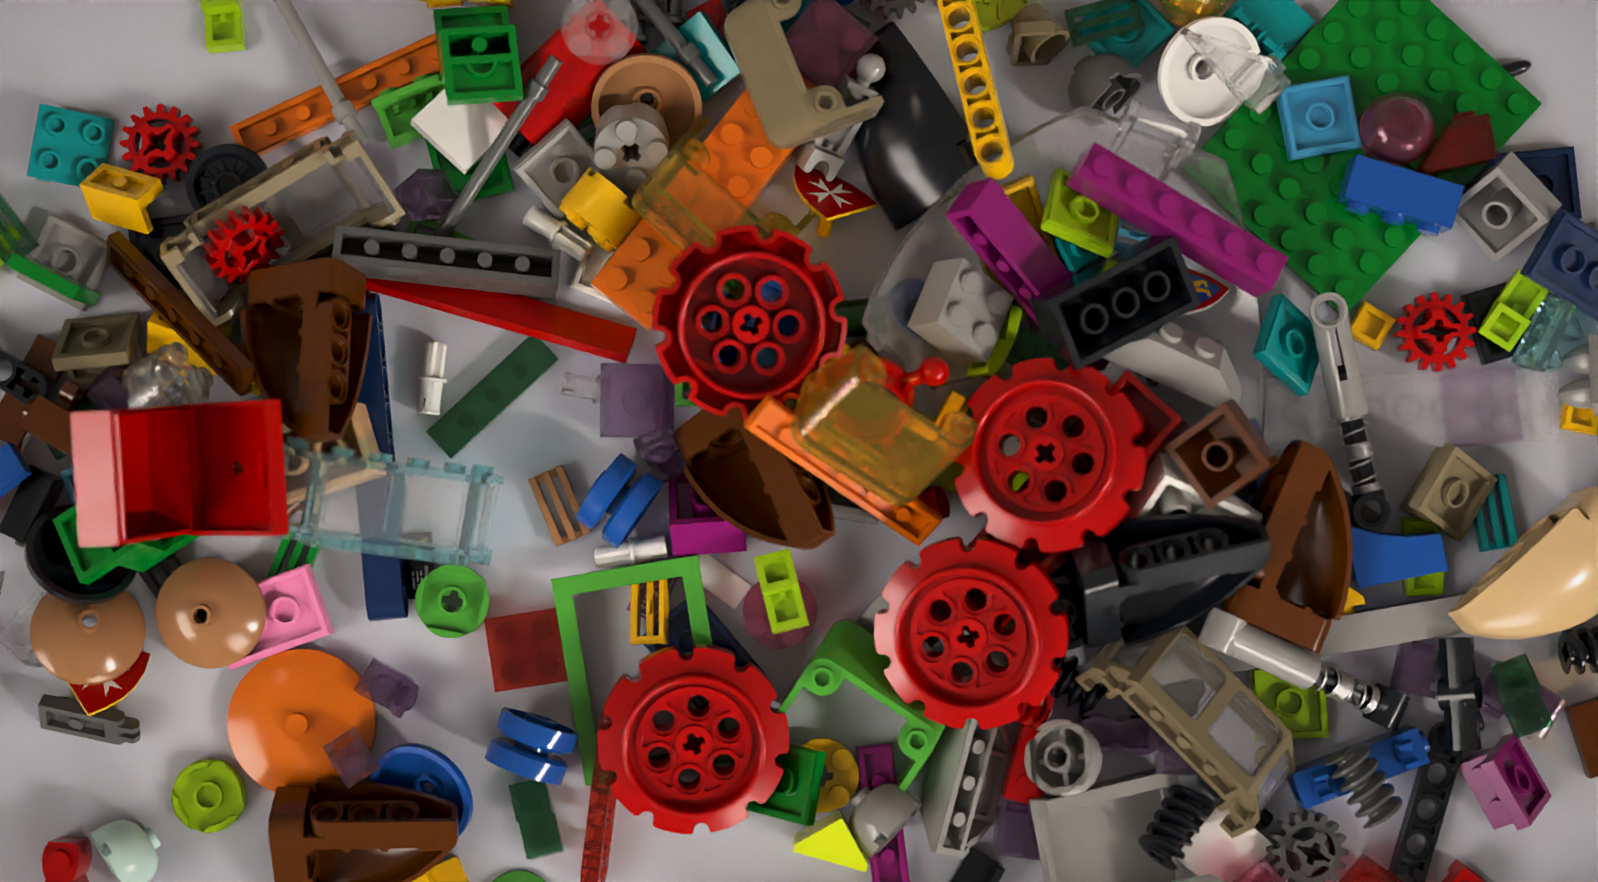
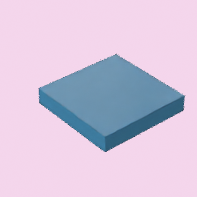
[1274,75,1363,161]

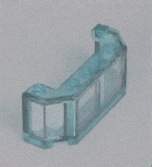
[268,437,504,566]

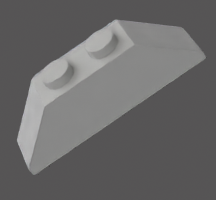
[1103,320,1243,408]
[920,718,1012,859]

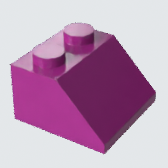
[668,472,747,556]

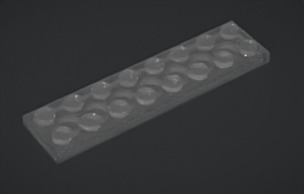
[1258,367,1560,451]

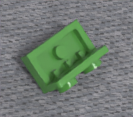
[371,73,445,150]

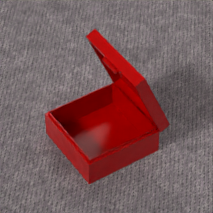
[70,399,289,547]

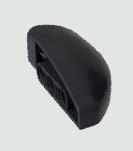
[854,21,985,231]
[1066,514,1271,649]

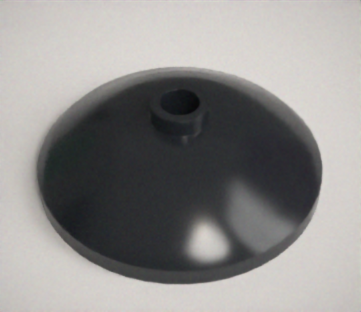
[24,504,137,605]

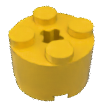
[558,167,645,254]

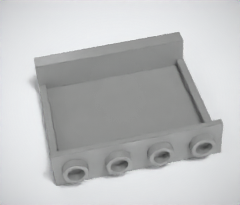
[1029,768,1186,882]

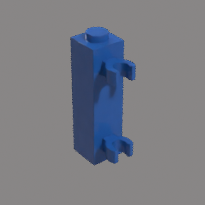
[1286,725,1430,810]

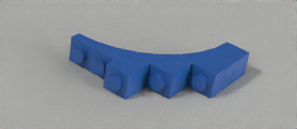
[1244,419,1449,589]

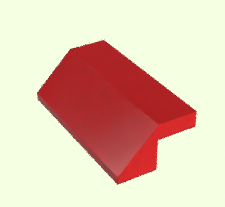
[493,0,648,146]

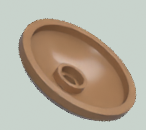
[591,53,702,155]
[155,557,266,669]
[30,590,146,685]

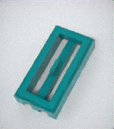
[1473,473,1518,552]

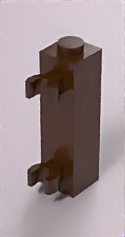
[19,380,87,458]

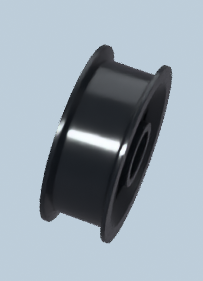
[186,144,268,212]

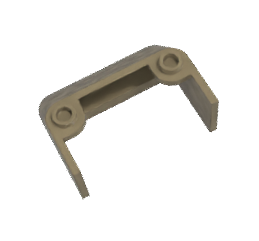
[724,0,884,150]

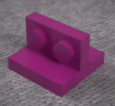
[1459,732,1552,831]

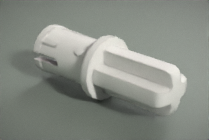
[523,205,592,262]
[416,341,447,415]
[594,535,668,568]

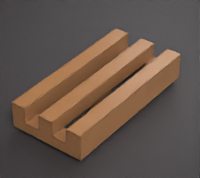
[528,465,591,547]

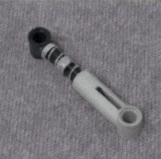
[1308,292,1391,530]
[1197,607,1411,731]

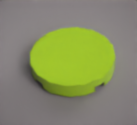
[171,758,248,833]

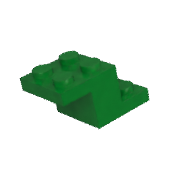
[433,5,524,106]
[53,505,199,585]

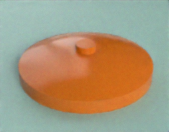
[228,648,378,792]

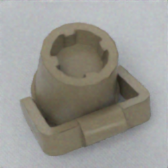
[1007,3,1070,66]

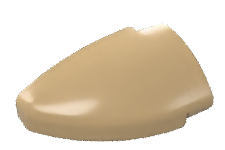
[1448,486,1598,640]

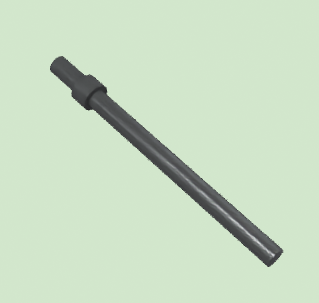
[634,0,718,88]
[433,54,563,237]

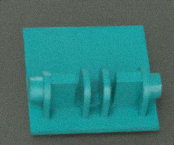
[1222,0,1316,75]
[27,104,115,187]

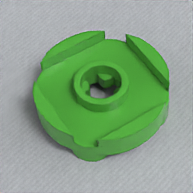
[415,564,491,638]

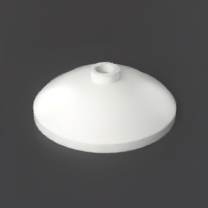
[1158,16,1262,126]

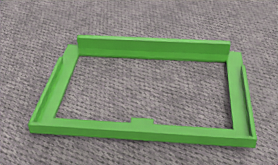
[551,555,731,786]

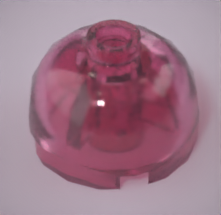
[1359,92,1435,167]

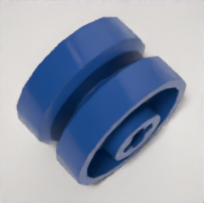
[574,453,664,549]
[484,707,579,785]

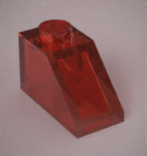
[1414,111,1498,175]

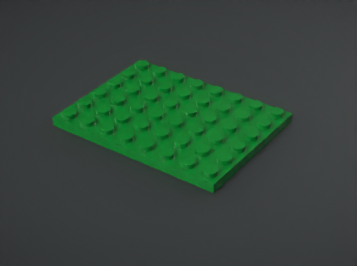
[1182,0,1542,314]

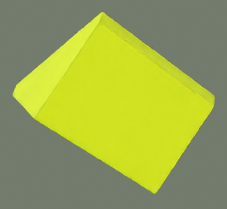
[793,809,868,872]

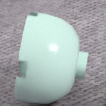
[89,819,161,882]

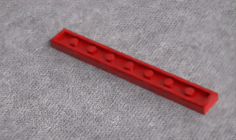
[366,278,637,364]

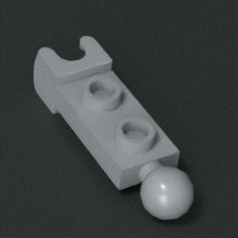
[795,53,886,181]

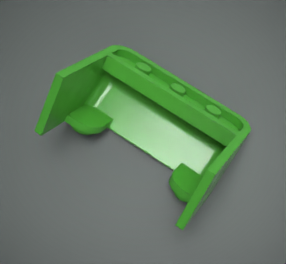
[777,619,946,792]

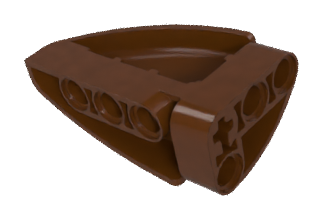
[240,258,373,443]
[673,402,836,550]
[1215,439,1353,654]
[268,778,459,882]

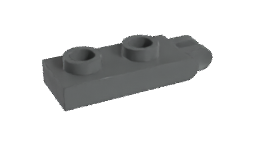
[38,694,141,745]

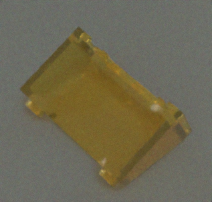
[790,345,978,506]

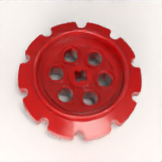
[651,224,847,420]
[951,358,1147,553]
[874,536,1069,729]
[597,643,789,834]

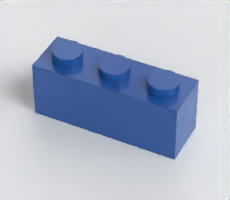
[1336,154,1464,236]

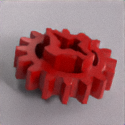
[120,104,204,185]
[202,206,285,284]
[1393,292,1477,373]

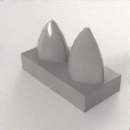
[1553,334,1598,417]

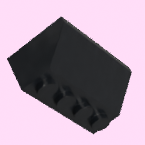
[1028,235,1201,370]

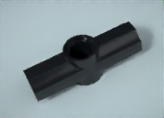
[1437,637,1483,751]

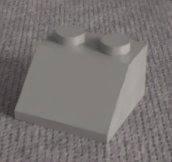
[1455,151,1562,263]

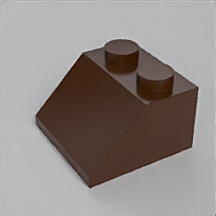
[1164,400,1280,510]

